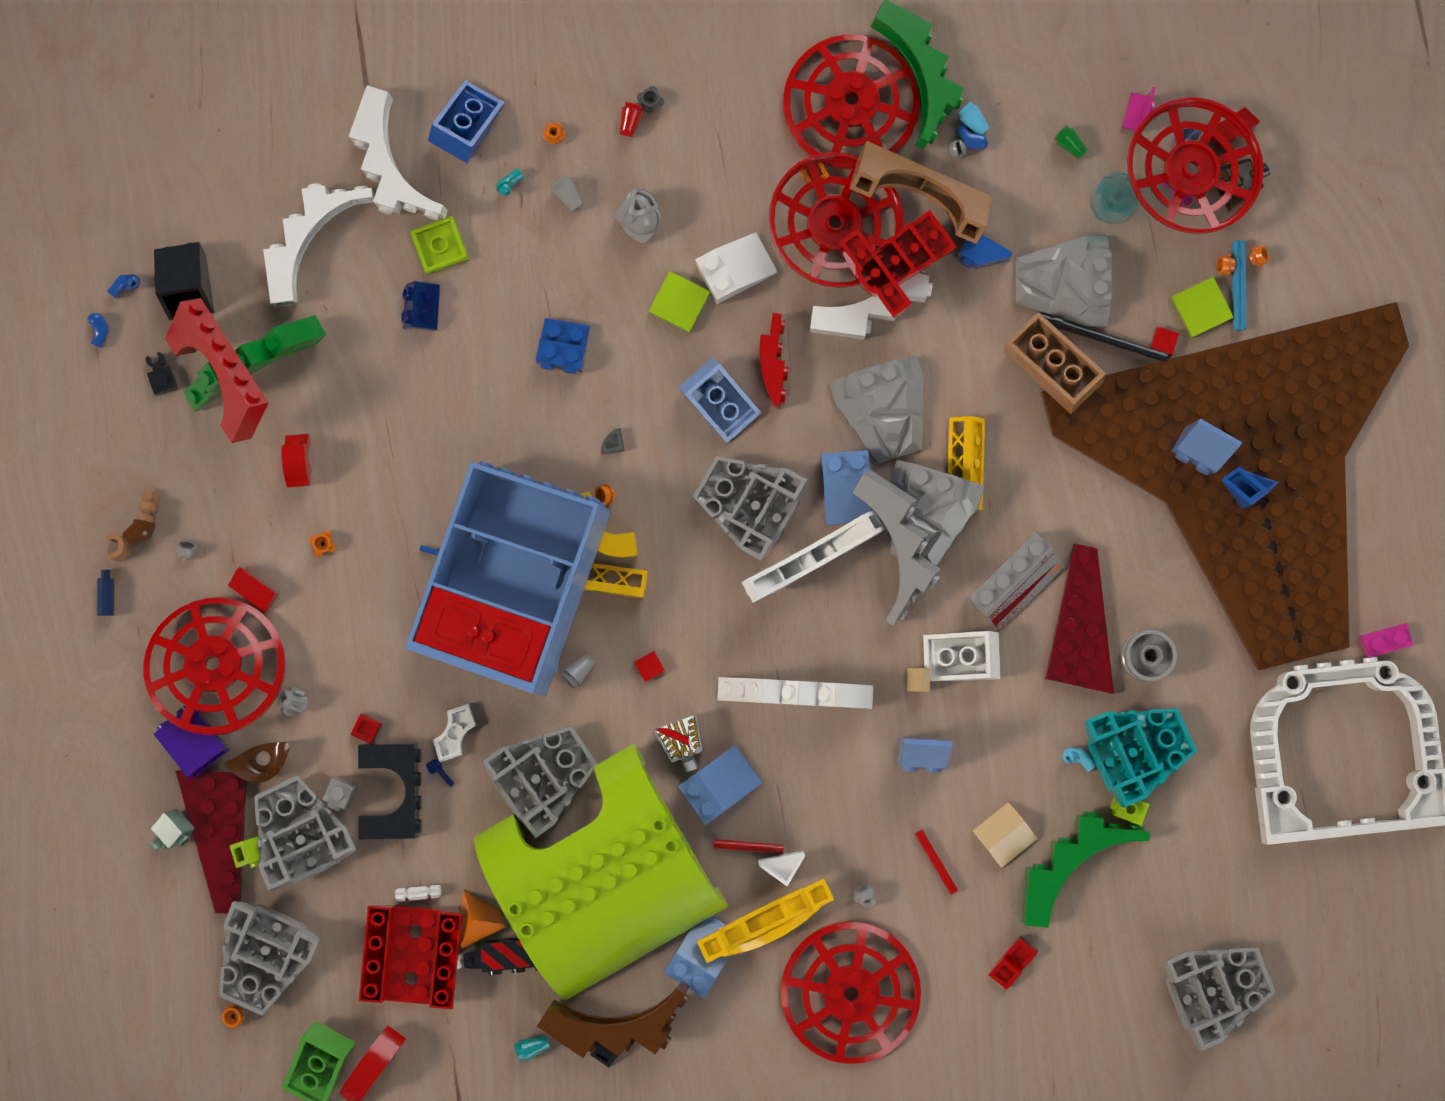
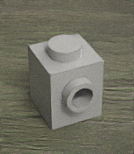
[322,777,358,811]

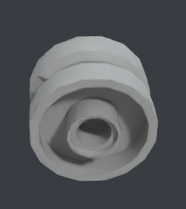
[1120,630,1177,682]

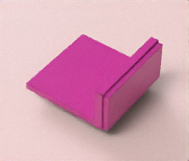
[1122,87,1156,131]

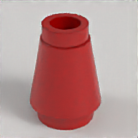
[619,102,644,138]

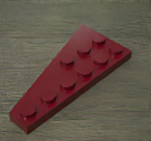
[1045,543,1114,694]
[175,770,247,914]

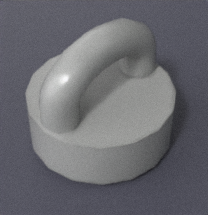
[852,884,876,908]

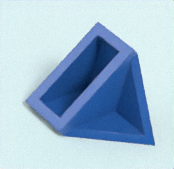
[1221,467,1279,509]

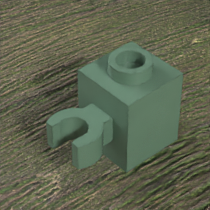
[149,809,195,852]

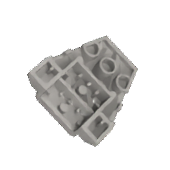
[1015,236,1112,327]
[829,356,924,464]
[693,456,808,561]
[890,460,985,566]
[481,726,597,839]
[254,776,357,892]
[219,901,320,1015]
[1165,947,1276,1051]

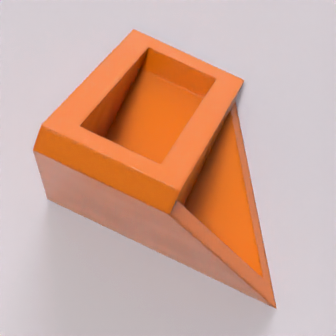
[459,889,505,948]

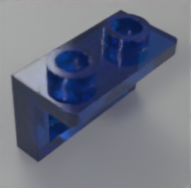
[401,281,440,331]

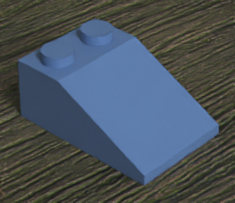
[678,357,761,443]
[1172,418,1242,475]
[821,450,872,525]
[897,738,953,773]
[678,745,762,825]
[664,916,729,999]

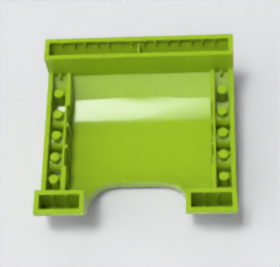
[474,743,729,1000]

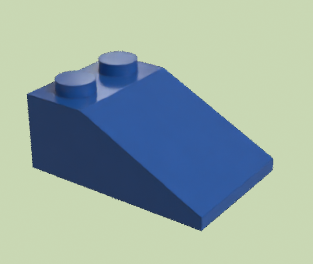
[428,80,504,164]

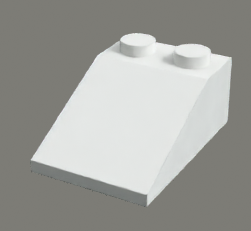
[695,232,778,305]
[923,631,1000,681]

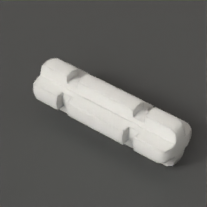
[395,885,442,902]

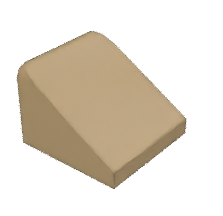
[907,668,930,692]

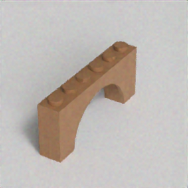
[850,141,992,244]

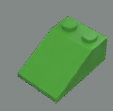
[282,1021,356,1101]

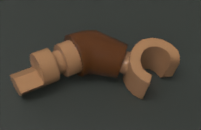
[106,490,160,561]

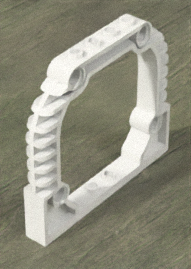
[1250,657,1445,845]

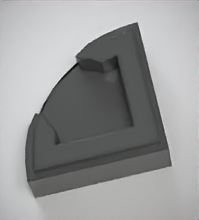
[601,428,625,455]

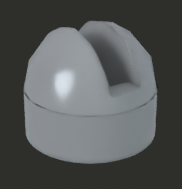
[948,140,967,159]
[176,540,196,560]

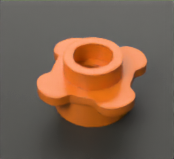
[309,530,336,557]

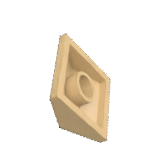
[972,802,1038,868]

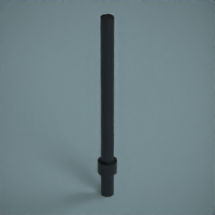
[1035,311,1168,362]

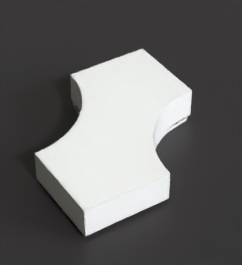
[432,703,477,762]

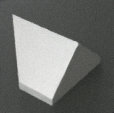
[758,850,805,886]

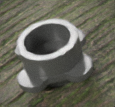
[637,86,664,113]

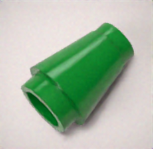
[1054,125,1088,159]

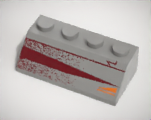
[966,532,1064,632]

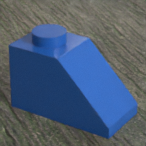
[957,235,1013,269]

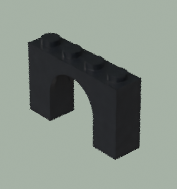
[358,744,422,840]

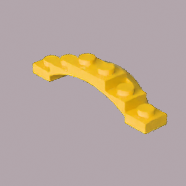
[697,878,834,963]

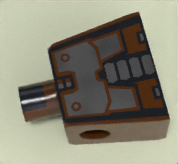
[1217,158,1270,212]

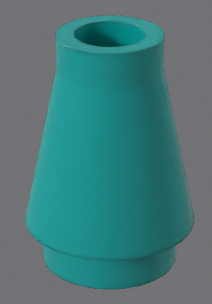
[514,1034,550,1062]

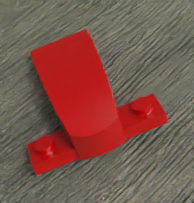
[839,210,957,318]

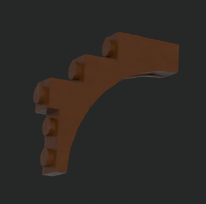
[537,981,690,1058]

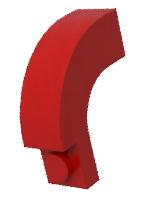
[339,1025,406,1101]

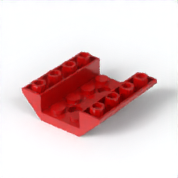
[358,905,462,1010]

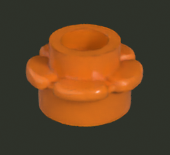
[543,122,565,145]
[1249,245,1270,268]
[1216,254,1235,276]
[594,484,615,507]
[221,1005,245,1028]

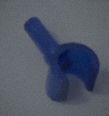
[426,759,455,787]

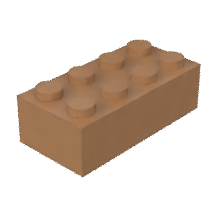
[1004,312,1106,414]

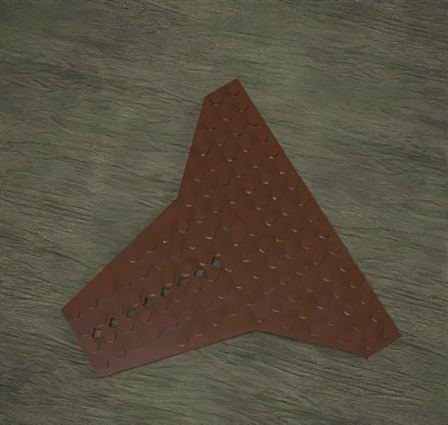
[1041,302,1409,670]

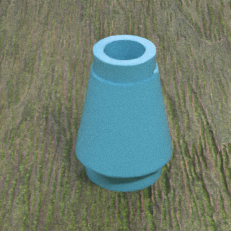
[957,101,990,135]

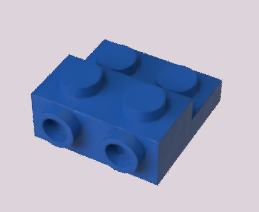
[536,318,590,374]

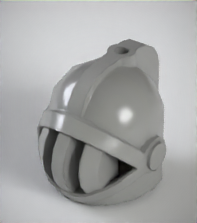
[613,188,662,243]

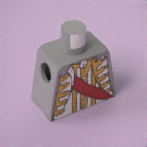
[654,714,703,773]

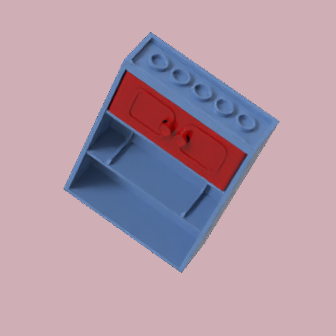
[405,461,611,697]

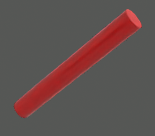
[915,829,958,895]
[713,839,784,854]

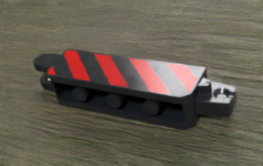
[463,938,538,975]

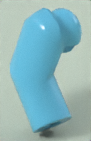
[1062,748,1096,772]

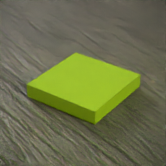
[410,215,469,275]
[649,271,711,333]
[1171,277,1234,338]

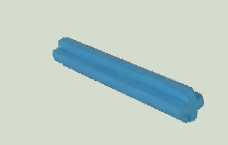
[1232,240,1247,331]

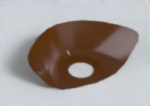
[225,742,289,783]

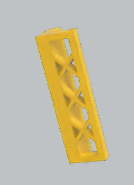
[947,416,985,510]
[584,563,648,599]

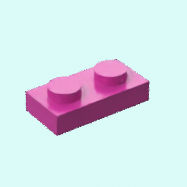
[1360,623,1413,658]

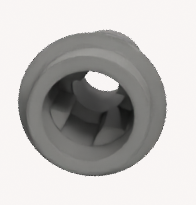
[551,176,583,211]
[561,654,595,688]

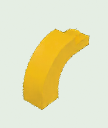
[581,492,638,558]

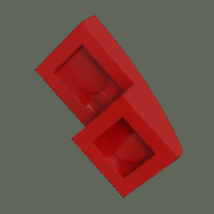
[989,936,1038,990]

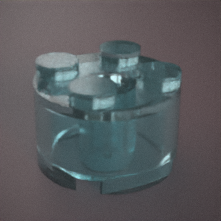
[1090,172,1141,224]

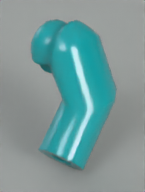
[496,168,525,196]

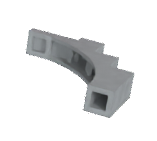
[853,470,941,625]

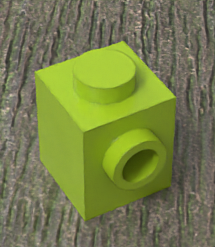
[1110,796,1150,826]
[229,836,260,868]

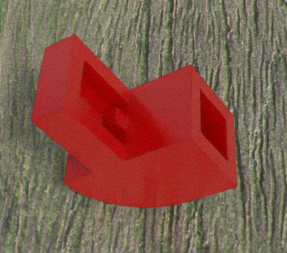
[281,434,312,488]

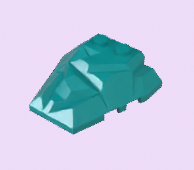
[1084,708,1197,808]

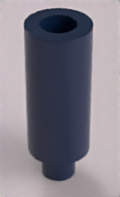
[97,570,114,616]

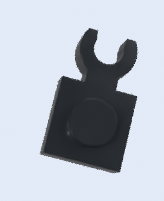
[146,352,178,396]

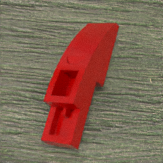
[759,313,789,409]

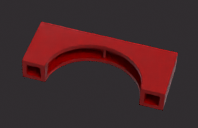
[165,298,269,443]

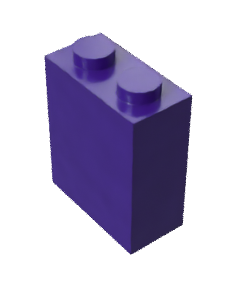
[153,706,230,780]

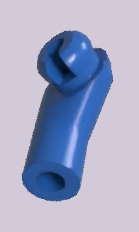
[955,125,988,150]
[107,274,140,298]
[87,313,109,348]

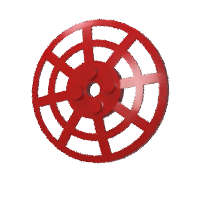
[783,35,919,170]
[1127,97,1264,234]
[769,152,905,288]
[143,597,286,736]
[781,921,921,1064]

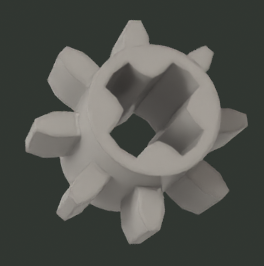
[278,686,308,717]

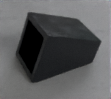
[154,242,215,321]

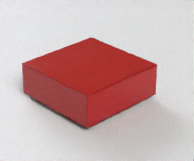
[1150,326,1179,356]
[634,651,665,682]
[350,713,382,744]

